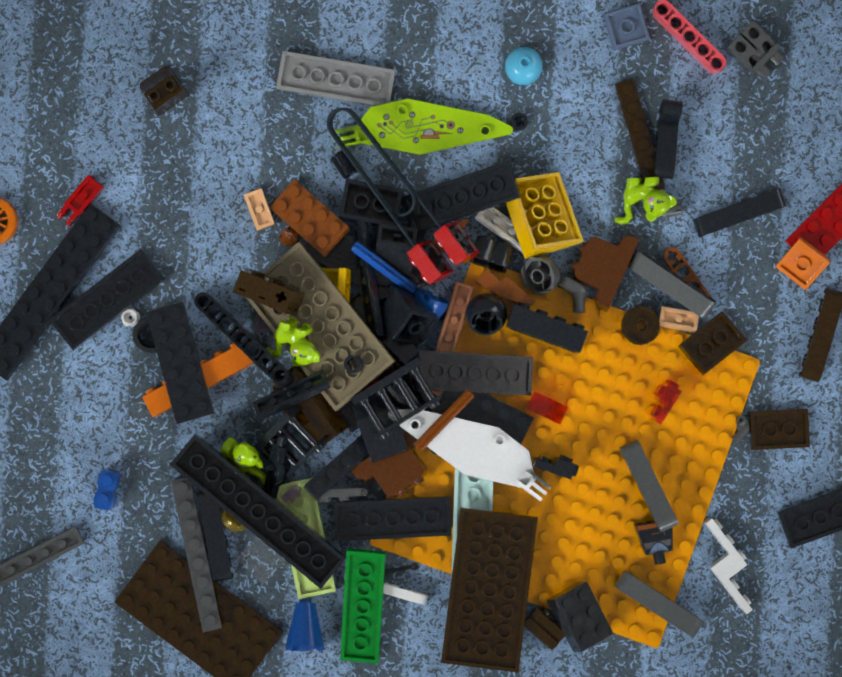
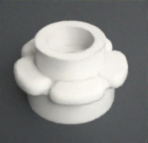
[121,308,140,327]

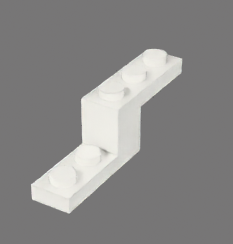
[703,517,753,614]

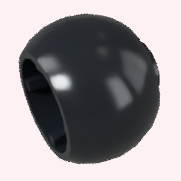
[465,293,507,335]

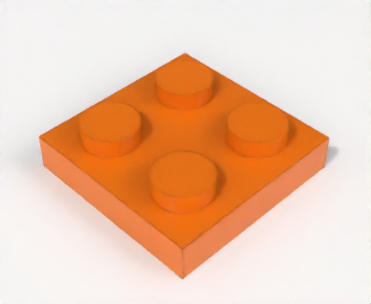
[775,237,831,290]

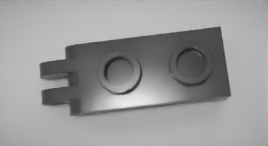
[319,488,368,502]

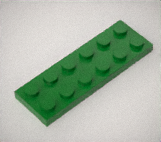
[340,548,386,664]

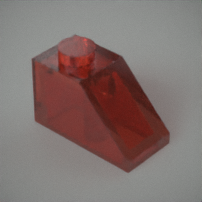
[525,391,568,424]

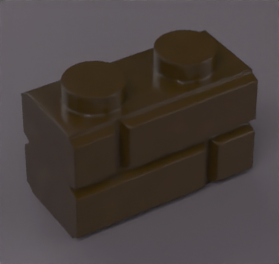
[524,606,565,650]

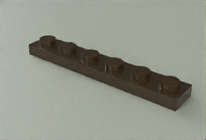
[615,79,665,190]

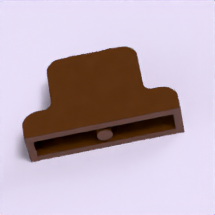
[571,236,639,312]
[351,426,427,498]

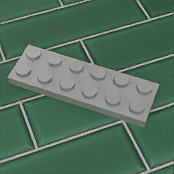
[276,51,396,106]

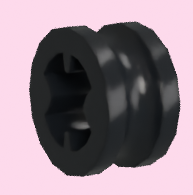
[511,113,528,131]
[344,355,363,373]

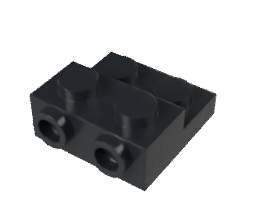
[532,455,579,479]

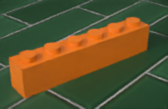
[142,342,254,417]

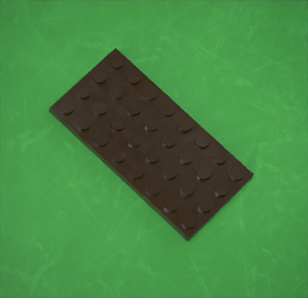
[441,507,538,673]
[114,540,283,677]

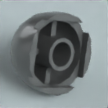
[521,256,560,295]

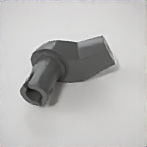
[558,273,589,313]

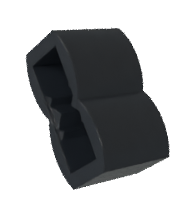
[470,236,514,273]

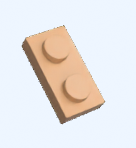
[244,188,275,231]
[659,306,699,333]

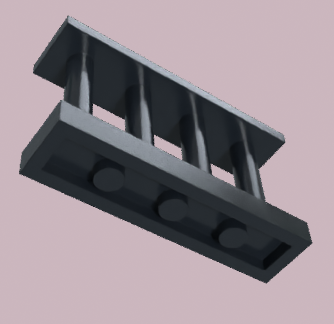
[351,357,443,440]
[253,404,328,486]

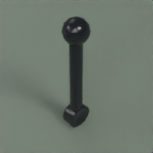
[385,563,418,574]

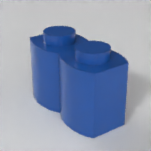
[93,469,121,511]

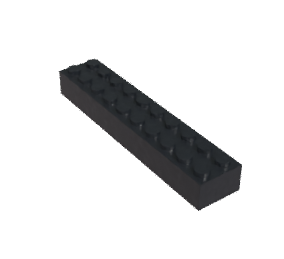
[169,433,346,589]

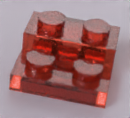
[650,380,682,424]

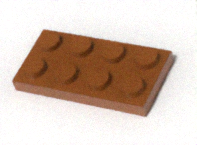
[269,179,351,257]

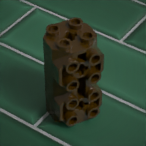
[271,366,350,448]

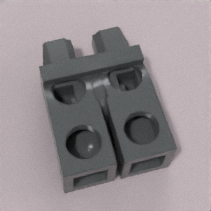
[724,20,784,79]

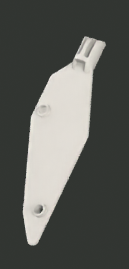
[388,409,552,502]

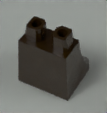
[140,66,190,116]

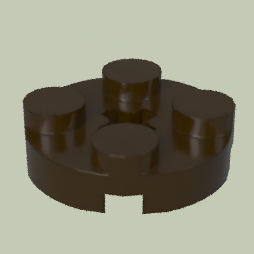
[621,306,660,345]

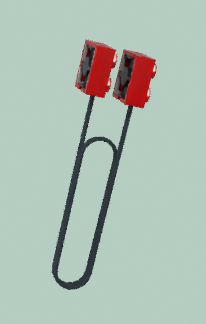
[327,108,480,284]

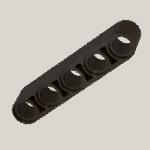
[799,287,842,383]

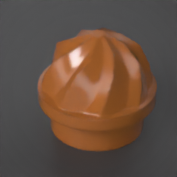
[278,227,298,246]

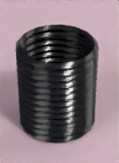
[330,150,357,179]

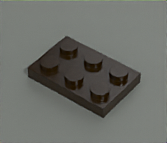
[678,311,747,376]
[749,409,810,450]

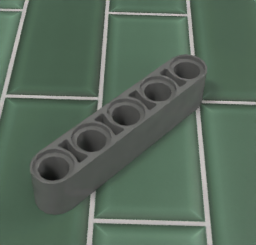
[628,250,716,319]
[619,439,679,532]
[614,570,704,638]

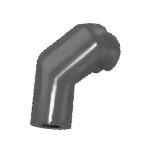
[731,415,750,444]

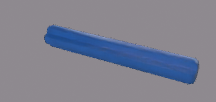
[351,241,417,294]

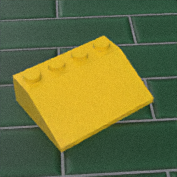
[506,172,584,258]

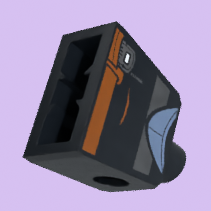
[633,520,673,565]

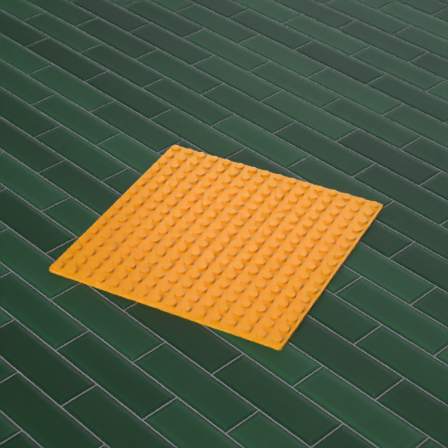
[370,263,760,648]

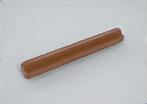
[414,390,474,451]

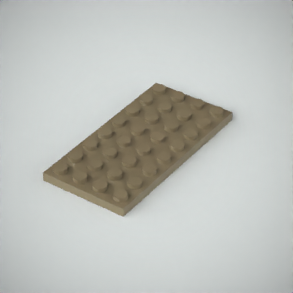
[247,242,396,411]

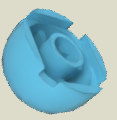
[505,47,543,85]

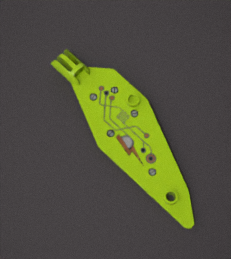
[335,98,513,155]

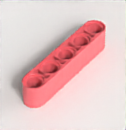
[652,0,726,74]

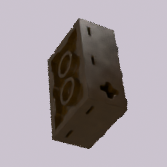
[233,269,305,316]

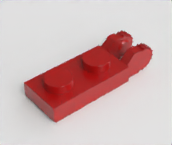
[56,175,104,227]

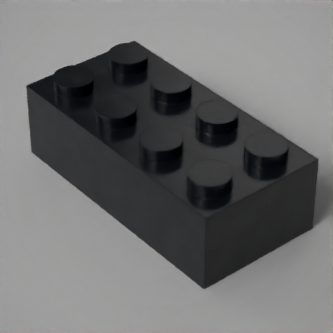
[505,302,588,354]

